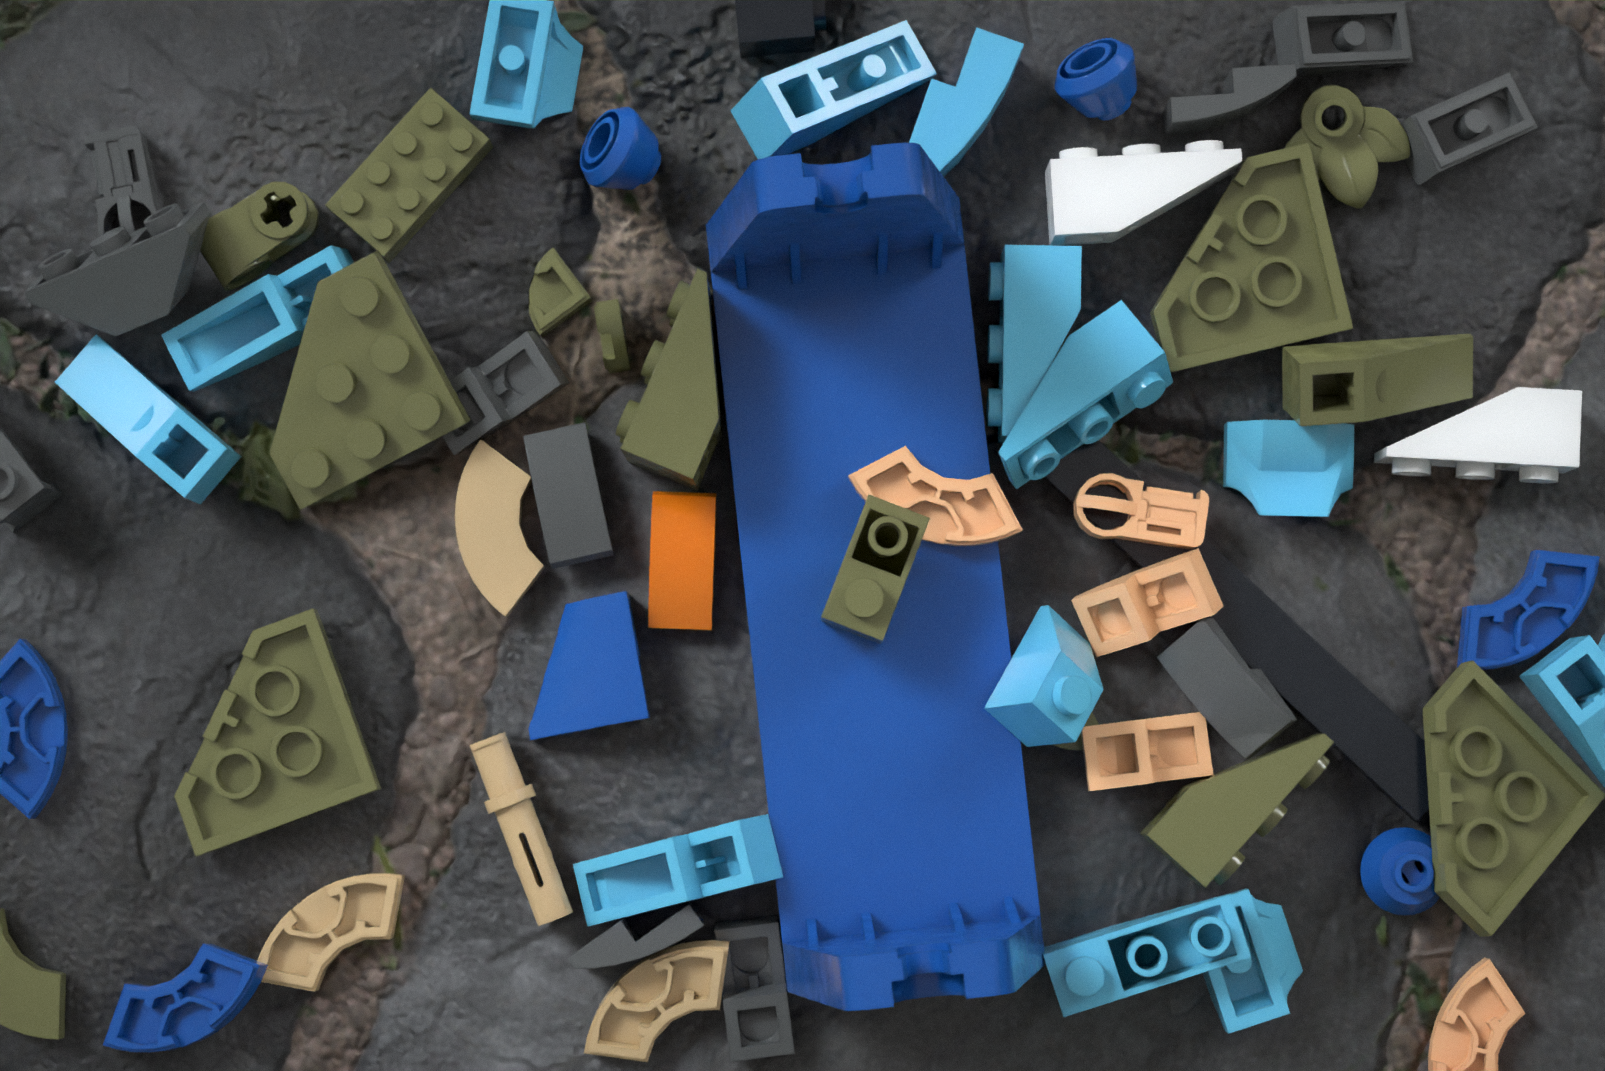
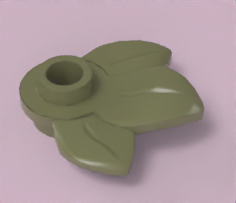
[1285,85,1410,208]

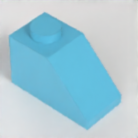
[984,605,1104,747]

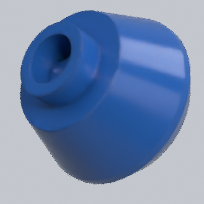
[1054,38,1137,121]
[580,107,661,190]
[1360,827,1440,915]

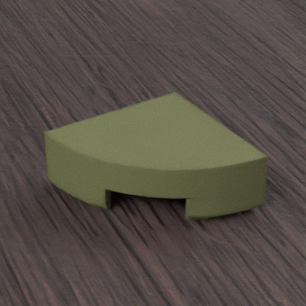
[528,248,592,338]
[594,299,631,373]

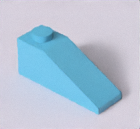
[730,20,937,159]

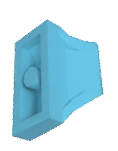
[469,0,583,129]
[1223,420,1354,517]
[1203,888,1303,1034]

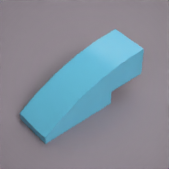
[909,27,1024,177]
[161,245,354,392]
[573,814,783,927]

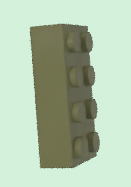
[325,87,493,263]

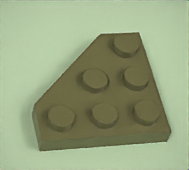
[1150,143,1353,373]
[269,250,470,510]
[174,608,381,857]
[1423,660,1605,937]

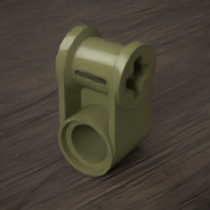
[200,182,319,291]

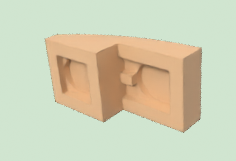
[1071,548,1224,657]
[1081,712,1213,791]

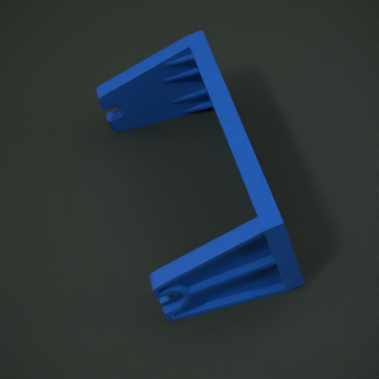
[706,142,1046,1011]

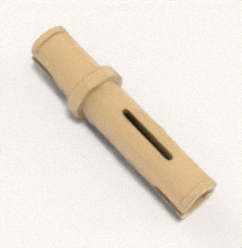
[470,732,573,926]

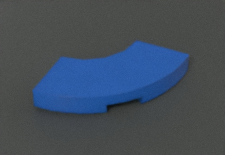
[1457,550,1600,670]
[0,639,68,819]
[103,944,268,1052]

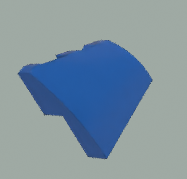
[528,591,650,740]

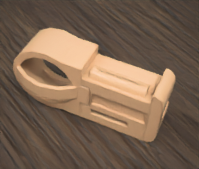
[1073,473,1209,550]

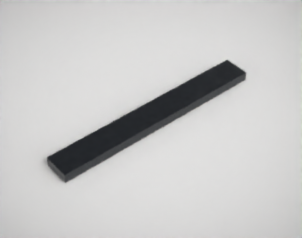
[1043,440,1429,821]

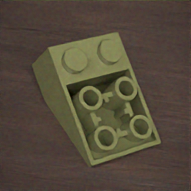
[615,268,722,491]

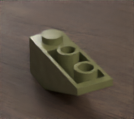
[1282,334,1473,426]
[1140,733,1334,888]

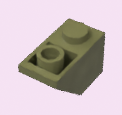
[821,495,930,644]

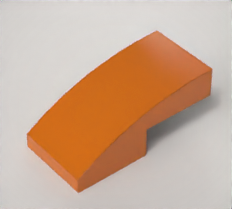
[648,491,717,630]

